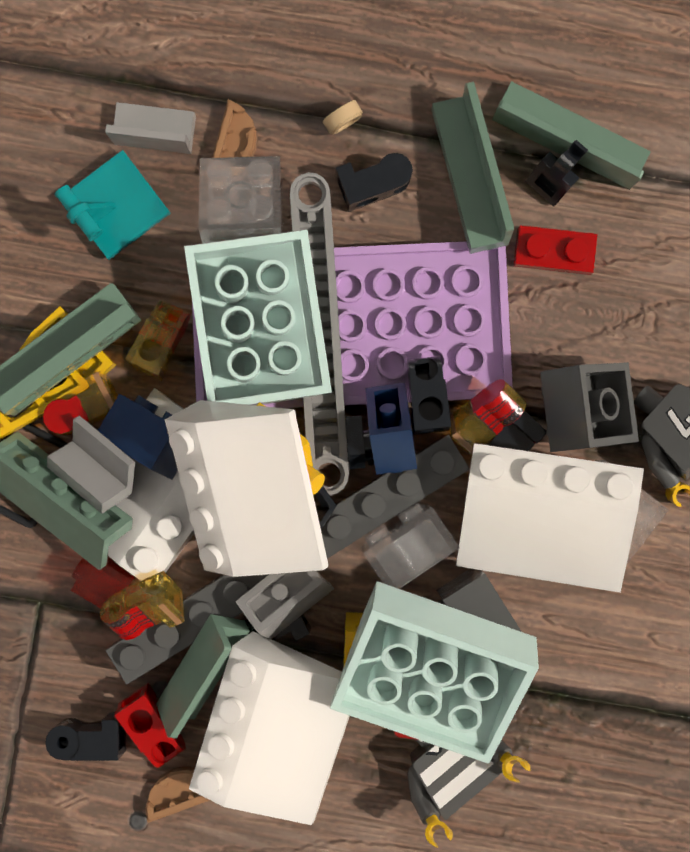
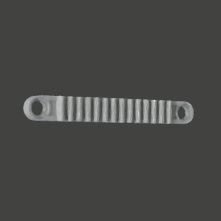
[290,172,349,495]

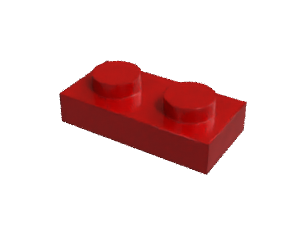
[513,225,598,275]

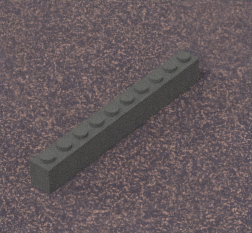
[105,435,470,685]

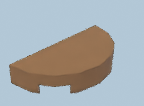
[207,99,257,178]
[145,766,210,823]

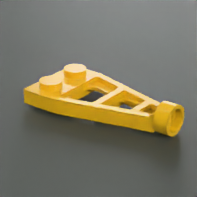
[0,306,116,440]

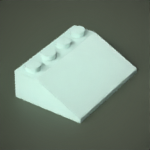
[184,230,332,406]
[330,581,539,764]

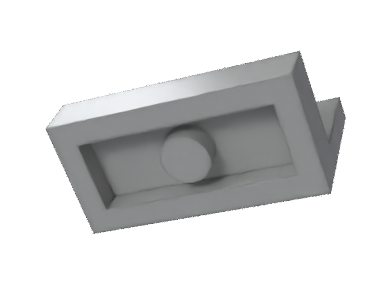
[105,102,196,154]
[47,416,135,514]
[235,571,334,639]

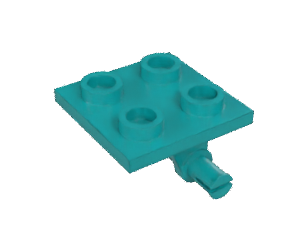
[54,150,171,260]

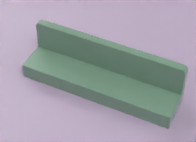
[431,81,514,254]
[492,81,651,190]
[0,283,142,416]
[0,431,133,570]

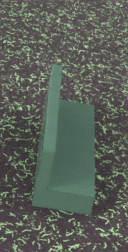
[156,614,250,738]

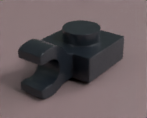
[525,140,588,207]
[345,416,374,469]

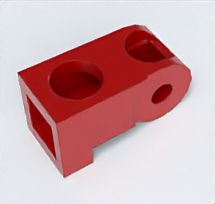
[114,683,186,768]

